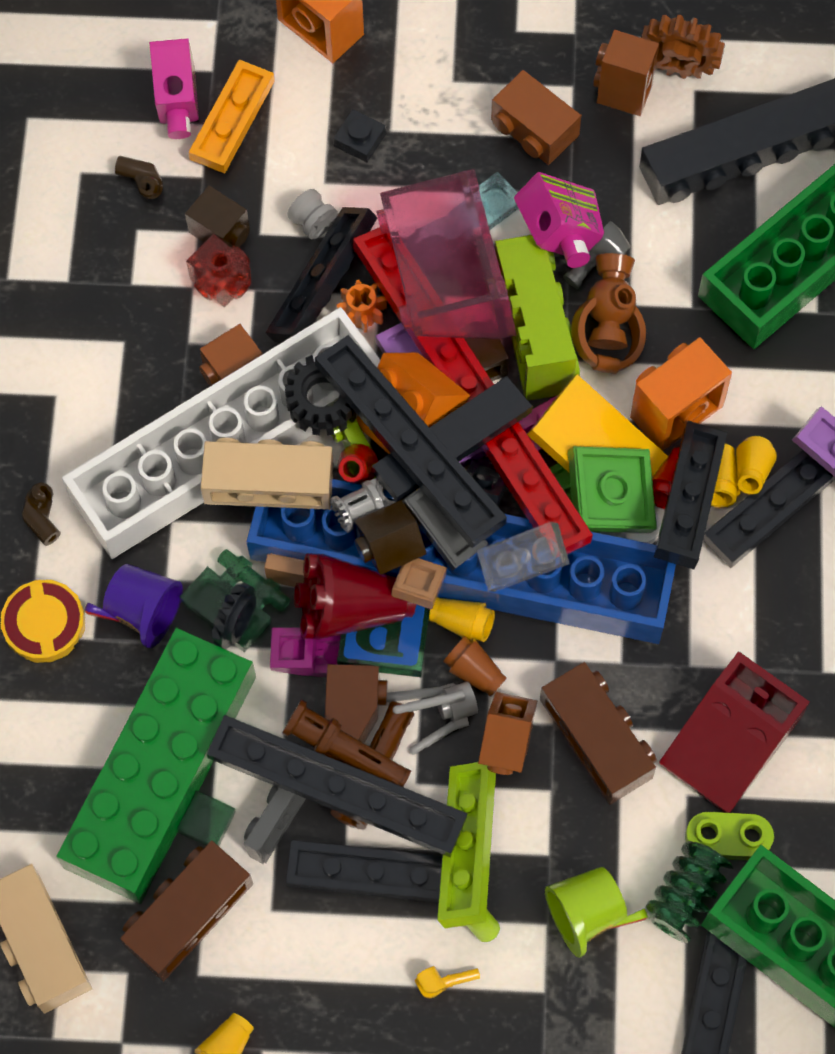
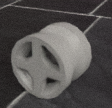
[287,189,338,239]

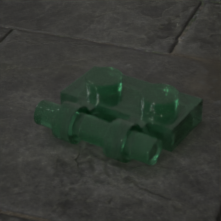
[180,549,291,653]

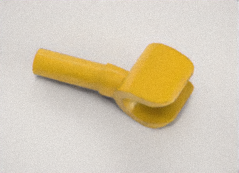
[415,966,480,999]

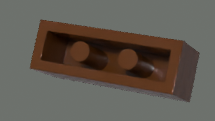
[540,661,657,805]
[120,840,253,982]

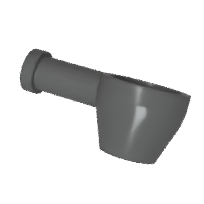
[563,221,631,289]

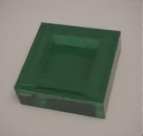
[177,791,236,846]

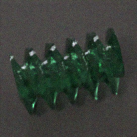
[645,841,734,943]

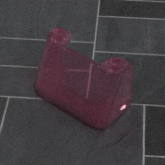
[376,169,517,339]

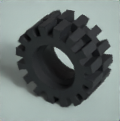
[285,355,357,436]

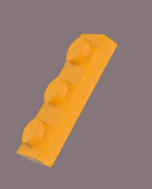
[188,60,275,174]

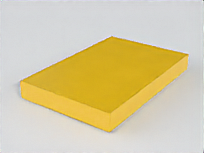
[527,374,668,477]

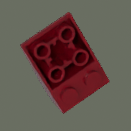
[658,651,810,813]

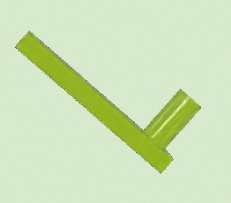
[437,762,500,942]

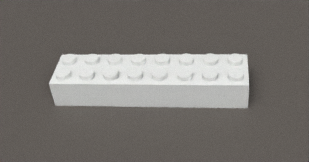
[62,307,380,559]

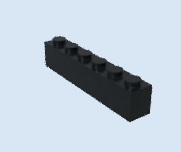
[639,78,835,205]

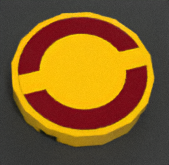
[1,580,86,663]

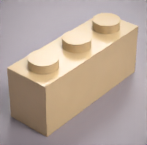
[201,438,334,510]
[0,864,93,1014]

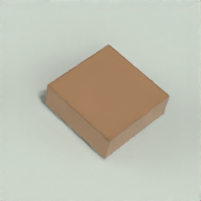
[264,554,304,587]
[392,558,447,609]

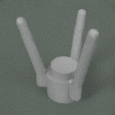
[387,681,478,755]

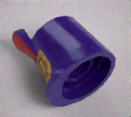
[84,564,183,648]

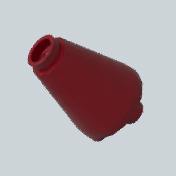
[294,553,416,640]

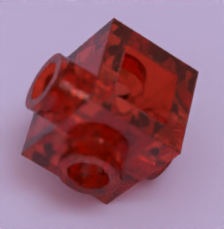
[186,234,252,307]

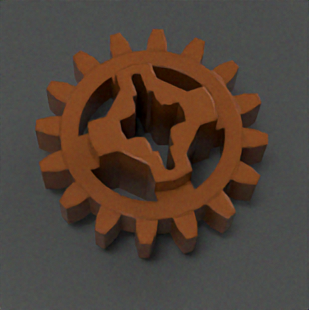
[641,15,725,79]

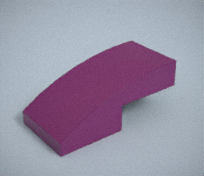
[270,628,360,677]

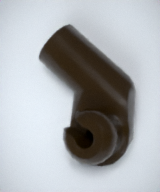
[115,156,163,199]
[22,482,61,546]

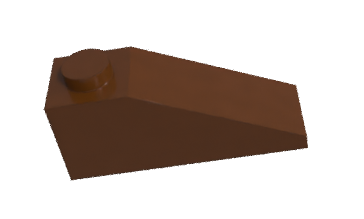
[325,664,388,765]

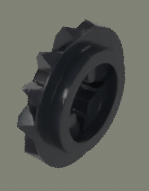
[212,582,257,649]

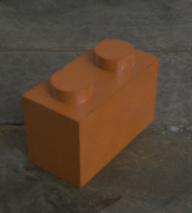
[593,30,659,117]
[491,70,582,165]
[478,692,538,775]

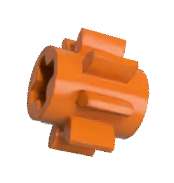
[336,280,387,333]

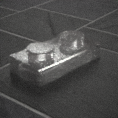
[477,522,570,592]

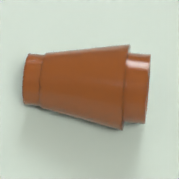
[443,636,507,697]

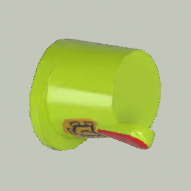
[545,867,648,958]

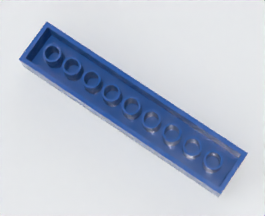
[246,479,676,644]

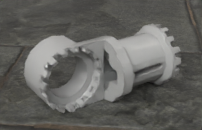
[330,478,414,533]

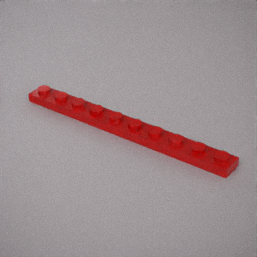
[353,223,593,560]

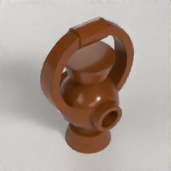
[571,253,646,374]

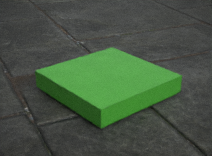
[568,446,657,533]

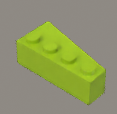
[494,235,580,401]

